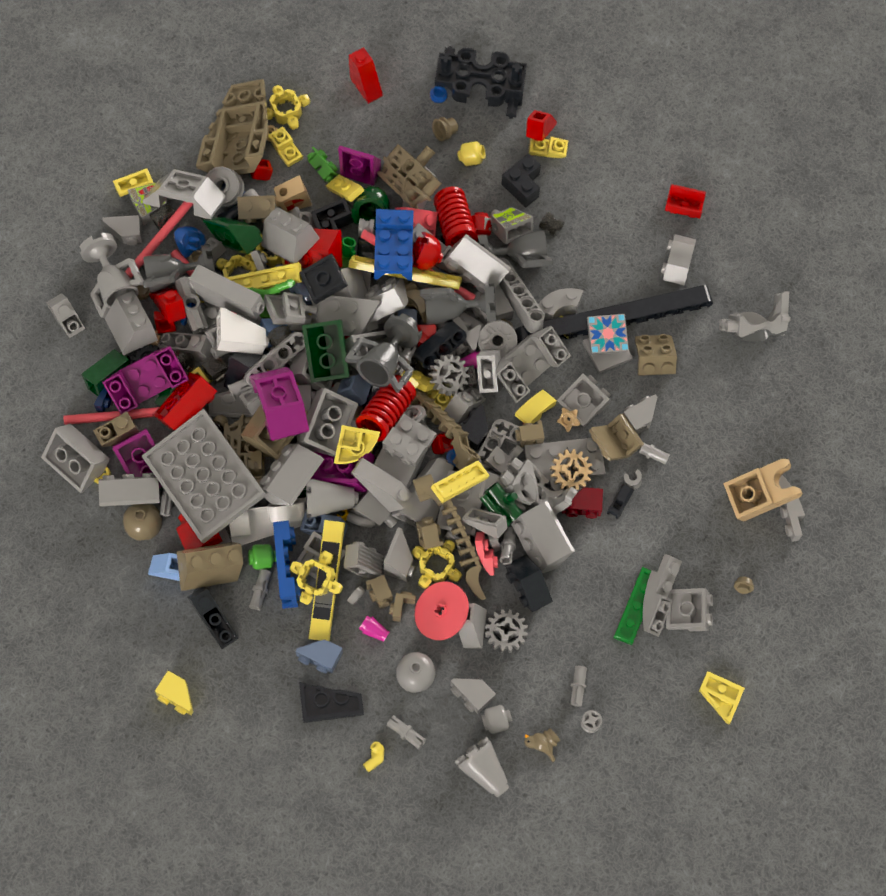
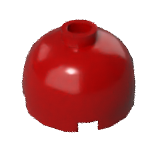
[413,232,443,271]

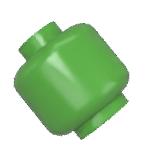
[248,544,277,570]

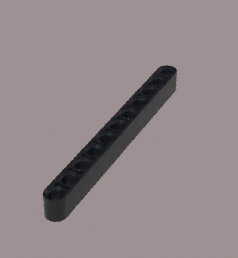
[515,285,713,344]

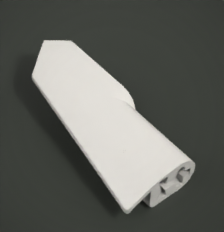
[229,497,307,545]

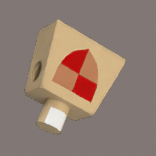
[274,175,312,212]

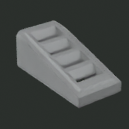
[462,507,507,538]

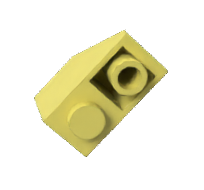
[155,671,193,715]

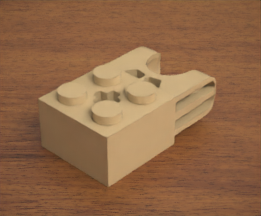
[723,459,802,521]

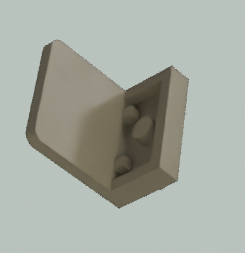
[237,195,276,223]
[635,334,677,376]
[589,413,644,461]

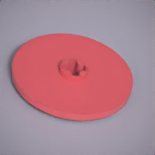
[415,581,469,640]

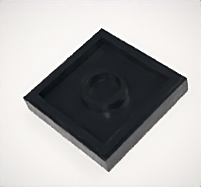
[299,253,348,304]

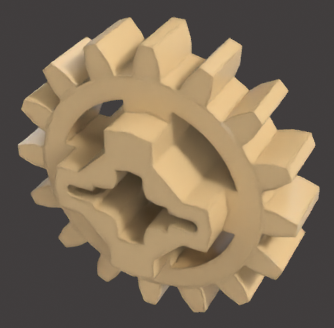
[550,449,593,491]

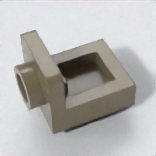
[389,592,416,622]

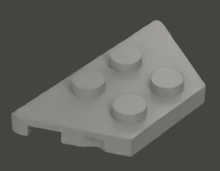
[310,295,381,336]

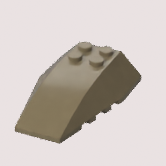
[196,79,269,175]

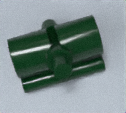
[480,482,522,527]

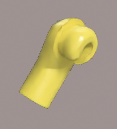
[363,741,384,773]

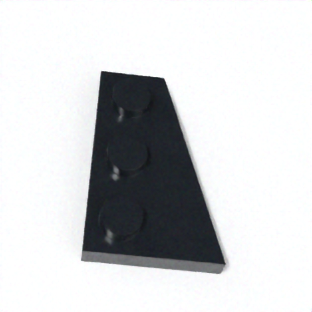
[299,682,364,723]

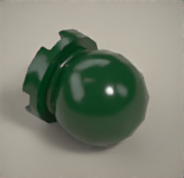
[352,186,390,231]

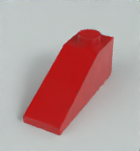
[149,287,186,323]

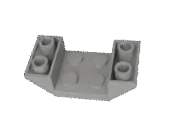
[143,169,226,219]
[496,326,571,403]

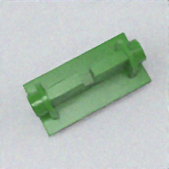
[307,147,339,183]

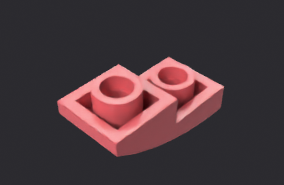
[475,532,498,576]

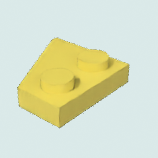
[699,671,745,724]

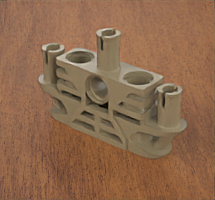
[377,144,442,209]
[224,414,269,485]

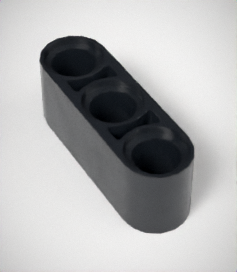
[414,322,467,369]

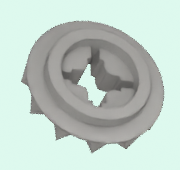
[397,405,427,423]

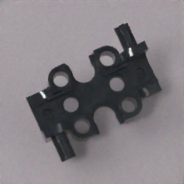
[435,46,527,119]

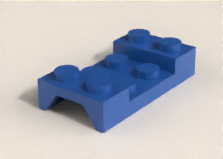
[374,209,414,280]
[273,520,301,609]

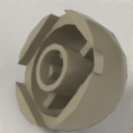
[123,503,162,541]

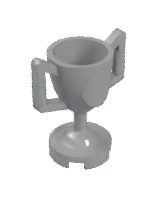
[80,233,144,318]

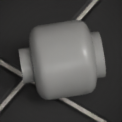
[481,705,512,734]

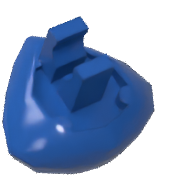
[174,226,206,258]

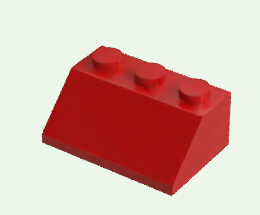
[284,228,342,268]
[153,372,217,432]

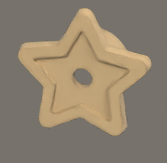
[557,408,580,432]

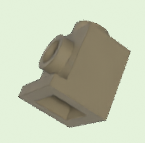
[515,420,545,447]
[416,517,444,550]
[365,575,393,608]

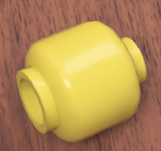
[458,141,485,166]

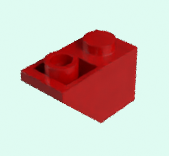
[526,110,557,141]

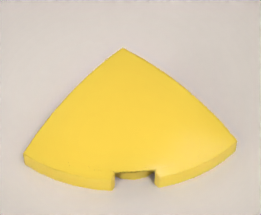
[334,425,380,464]

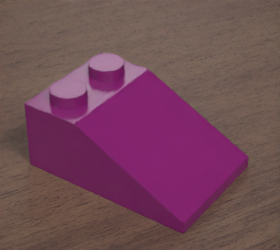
[338,145,381,186]
[112,428,163,488]
[311,451,375,492]

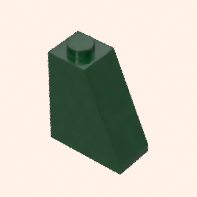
[81,349,130,396]

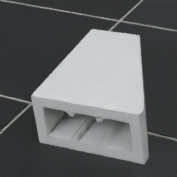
[216,308,269,355]

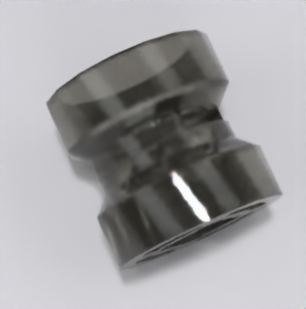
[539,212,564,237]

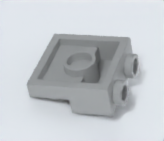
[263,295,311,331]
[557,374,612,427]
[382,414,437,467]
[666,588,713,632]

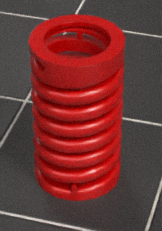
[433,187,478,247]
[356,375,416,442]

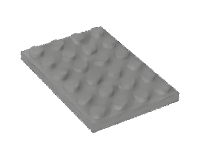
[142,409,267,544]

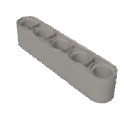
[499,258,545,333]

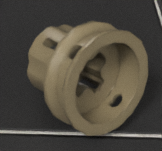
[432,117,458,141]

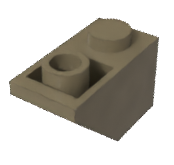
[93,412,139,447]

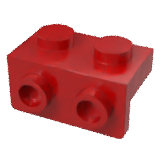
[665,184,706,219]

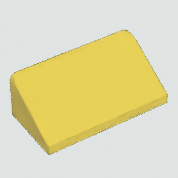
[113,168,153,197]

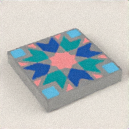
[587,314,629,355]

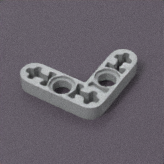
[478,419,524,470]

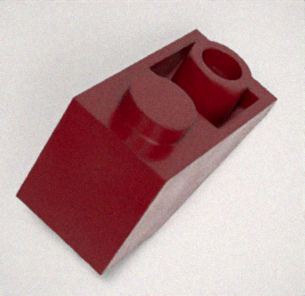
[562,487,603,519]

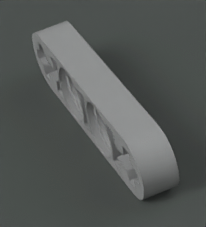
[244,332,305,386]

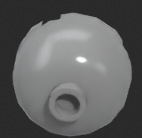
[396,652,436,693]

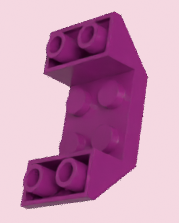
[102,346,189,414]
[249,367,309,441]

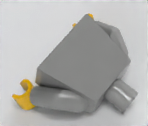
[337,490,398,528]

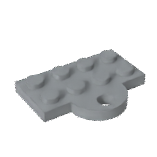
[523,438,606,492]

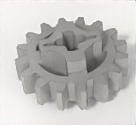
[429,354,470,396]
[485,609,528,653]

